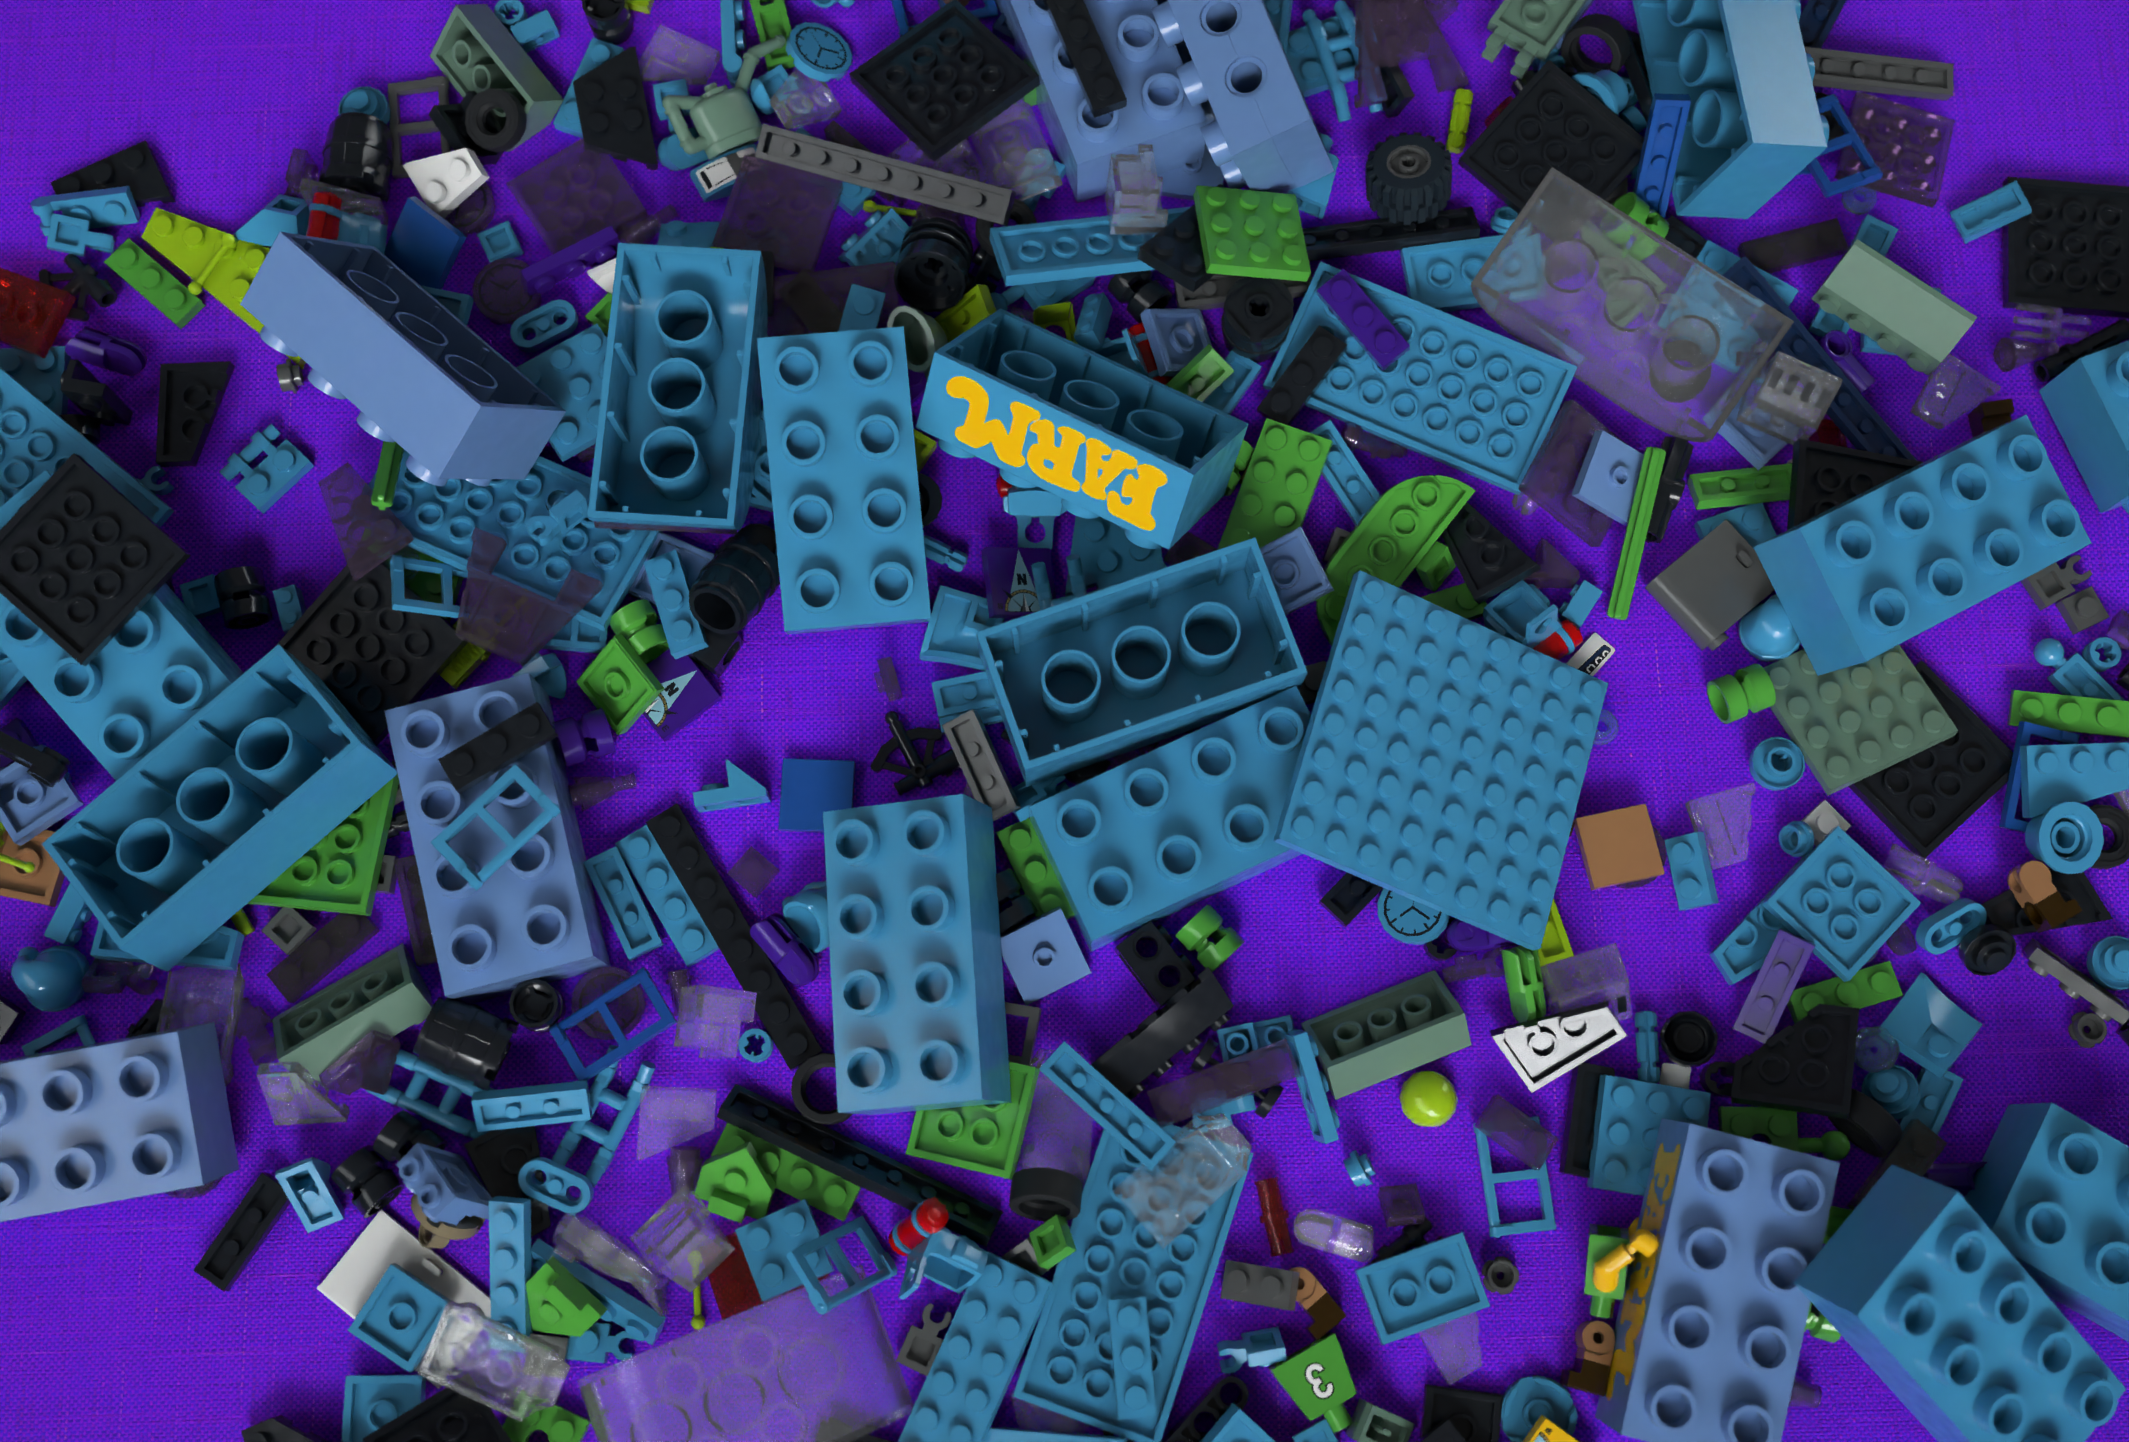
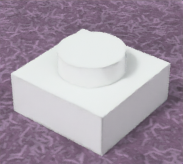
[1801,800,1851,846]

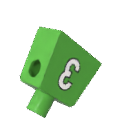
[1268,1332,1357,1433]

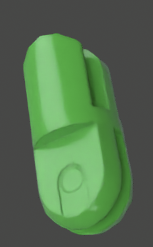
[1501,946,1546,1023]

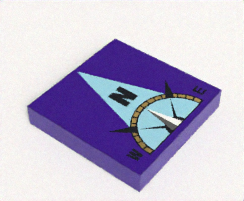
[981,547,1056,619]
[643,649,721,742]

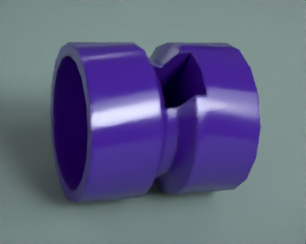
[552,708,616,767]

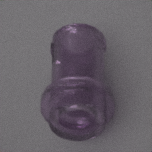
[665,969,697,1017]

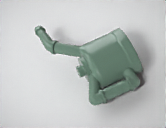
[662,35,786,160]
[887,304,949,380]

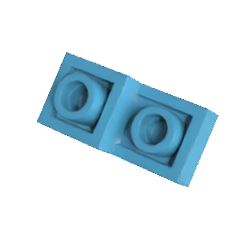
[1217,1015,1295,1066]

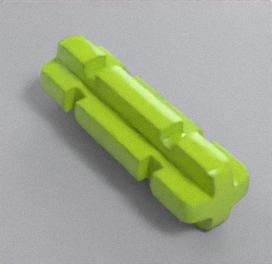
[1446,88,1473,154]

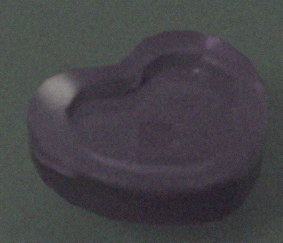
[1886,922,1917,956]

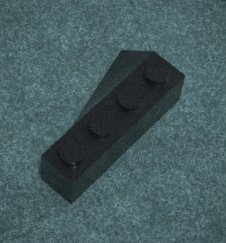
[1091,967,1233,1101]

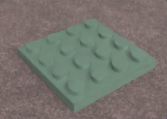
[1764,645,1958,796]

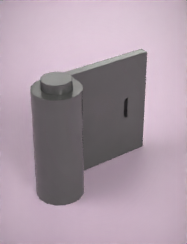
[1645,519,1774,651]

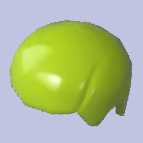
[1399,1071,1458,1127]

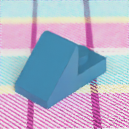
[693,759,771,813]
[275,1157,345,1233]

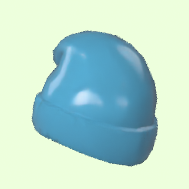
[1739,594,1801,662]
[782,881,829,953]
[11,945,91,1012]

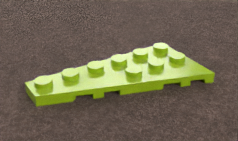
[141,207,306,370]

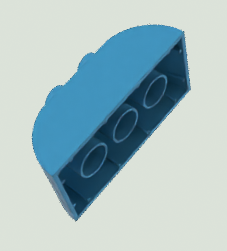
[587,243,767,530]

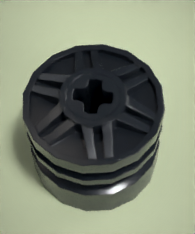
[893,217,973,312]

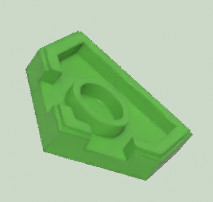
[694,1142,776,1223]
[526,1256,607,1337]

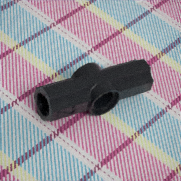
[1646,436,1694,543]

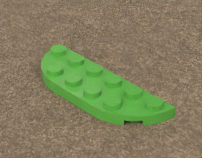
[1316,475,1475,646]

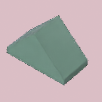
[1345,1398,1415,1442]

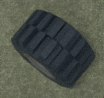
[1366,132,1452,225]

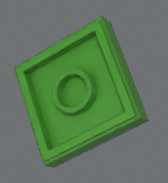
[576,634,665,735]

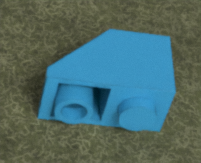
[235,194,312,247]

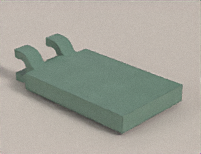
[1481,0,1588,80]

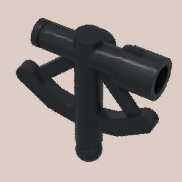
[32,254,117,328]
[871,711,961,796]

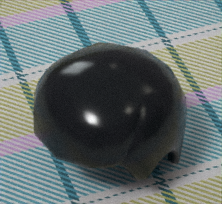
[1660,1011,1718,1067]

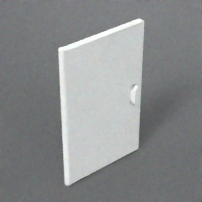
[317,1210,491,1389]

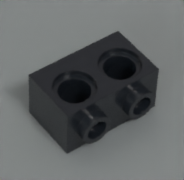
[1115,921,1196,1009]

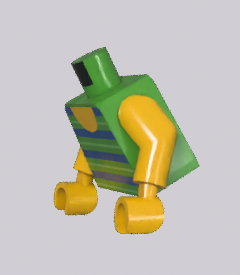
[1584,1217,1658,1318]

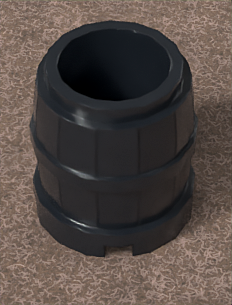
[318,112,394,211]
[1221,277,1294,363]
[689,536,780,634]
[413,997,520,1091]

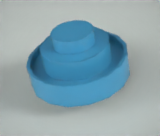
[338,87,391,124]
[1749,737,1805,791]
[2086,936,2129,991]
[1861,1064,1921,1119]

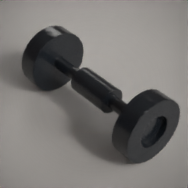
[1189,1038,1284,1119]

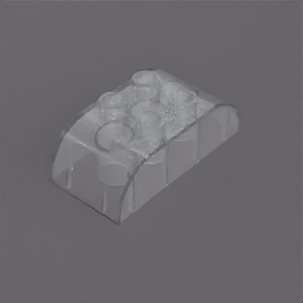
[1471,167,1794,443]
[577,1265,914,1442]

